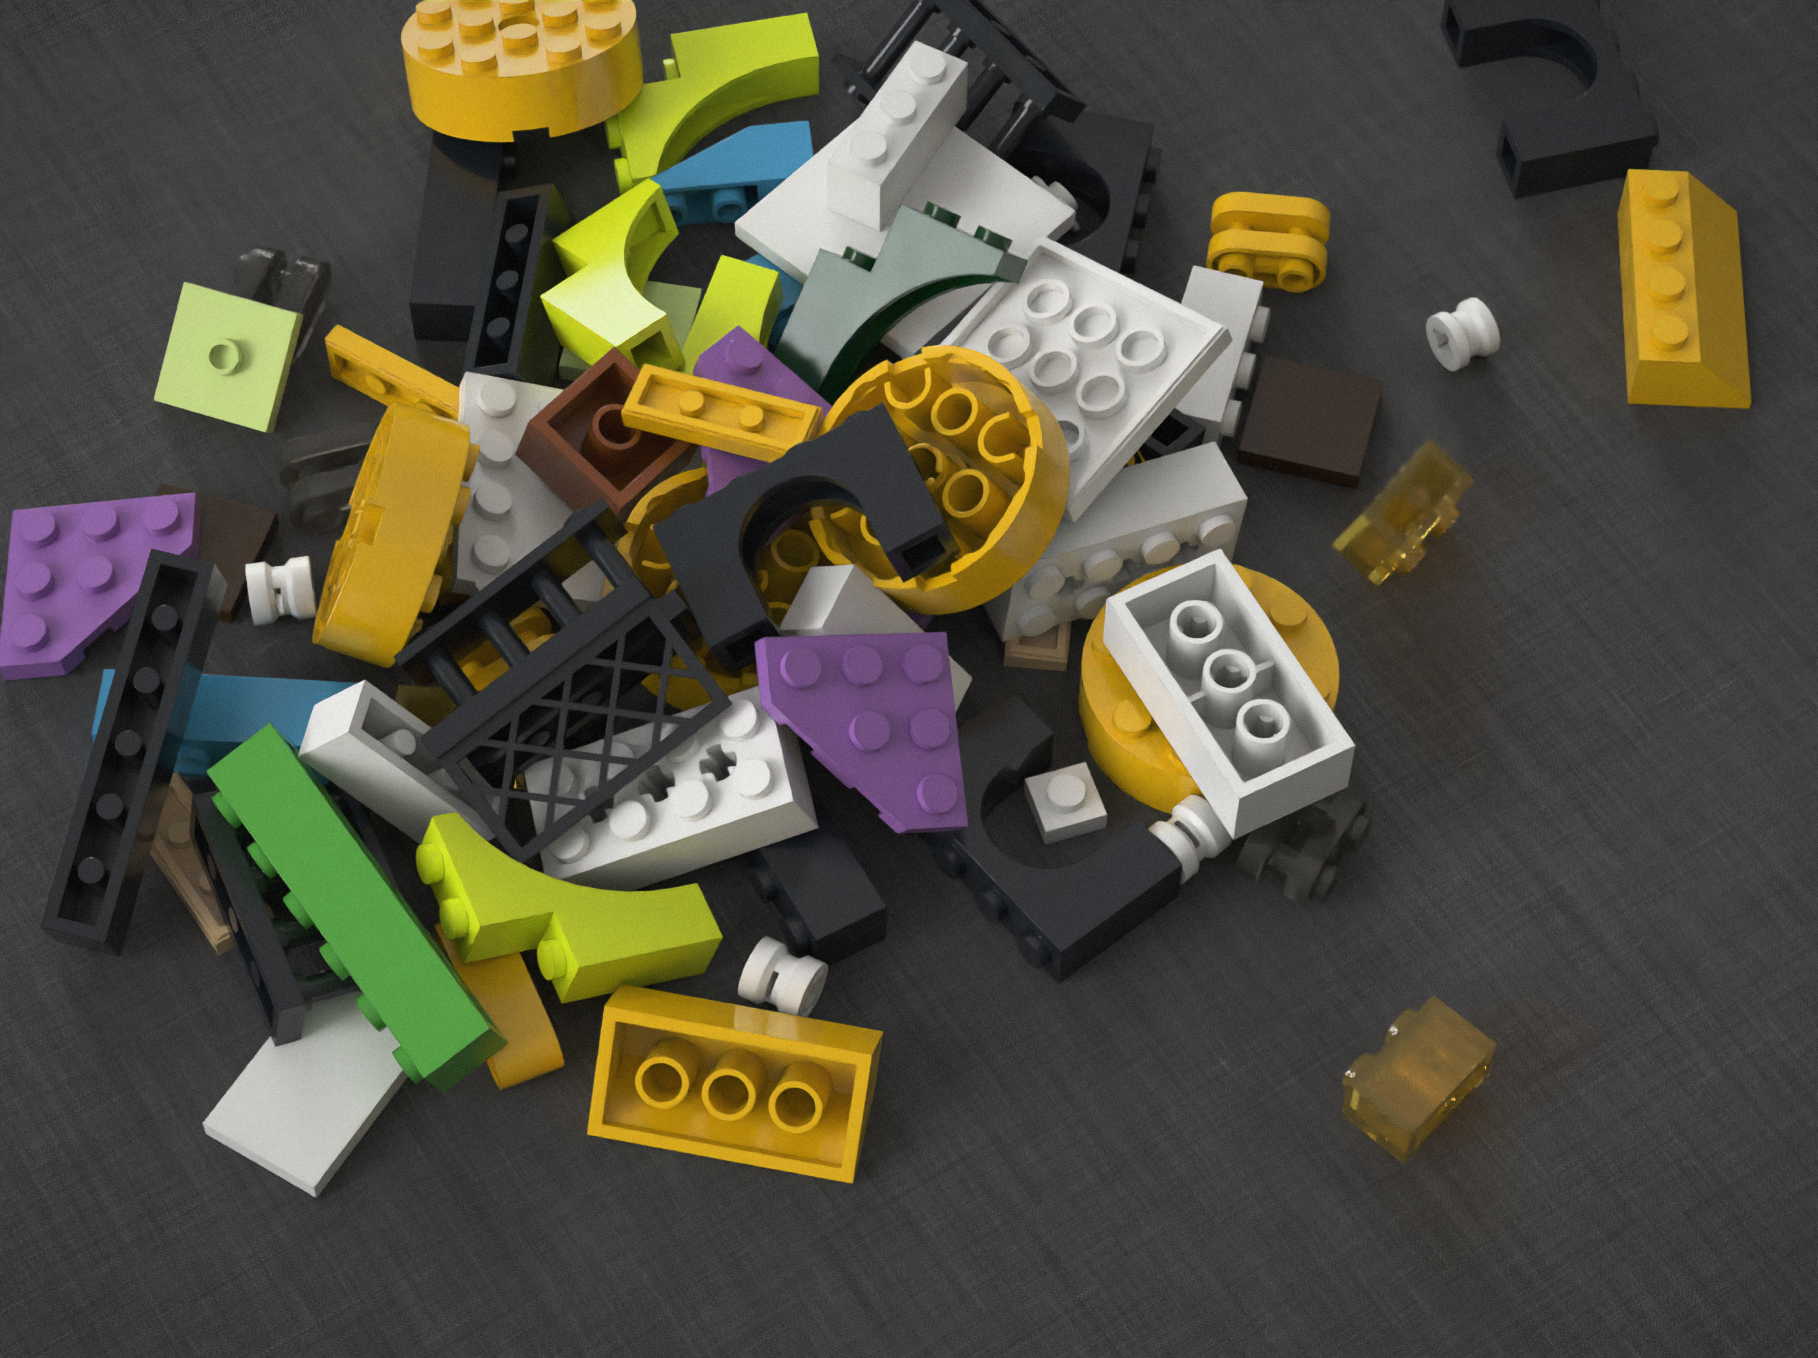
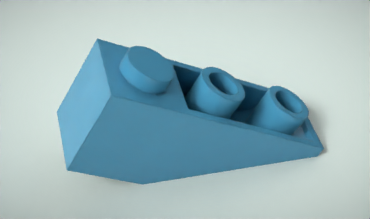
[650,121,814,227]

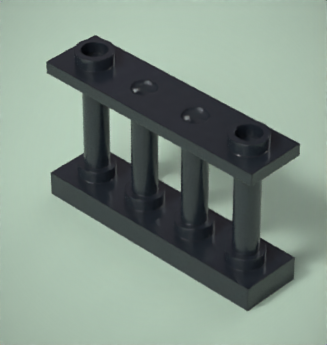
[830,0,1087,162]
[394,497,702,789]
[189,779,400,1047]

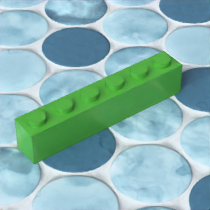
[206,723,508,1093]

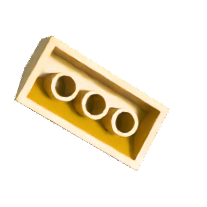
[1617,169,1751,409]
[587,984,884,1184]

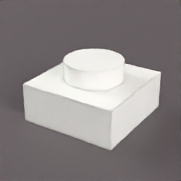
[1024,762,1107,845]

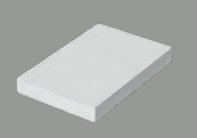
[203,970,408,1198]

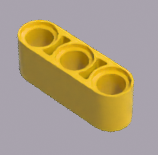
[433,923,564,1090]

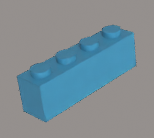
[91,669,358,785]

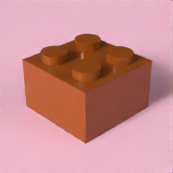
[515,346,698,524]

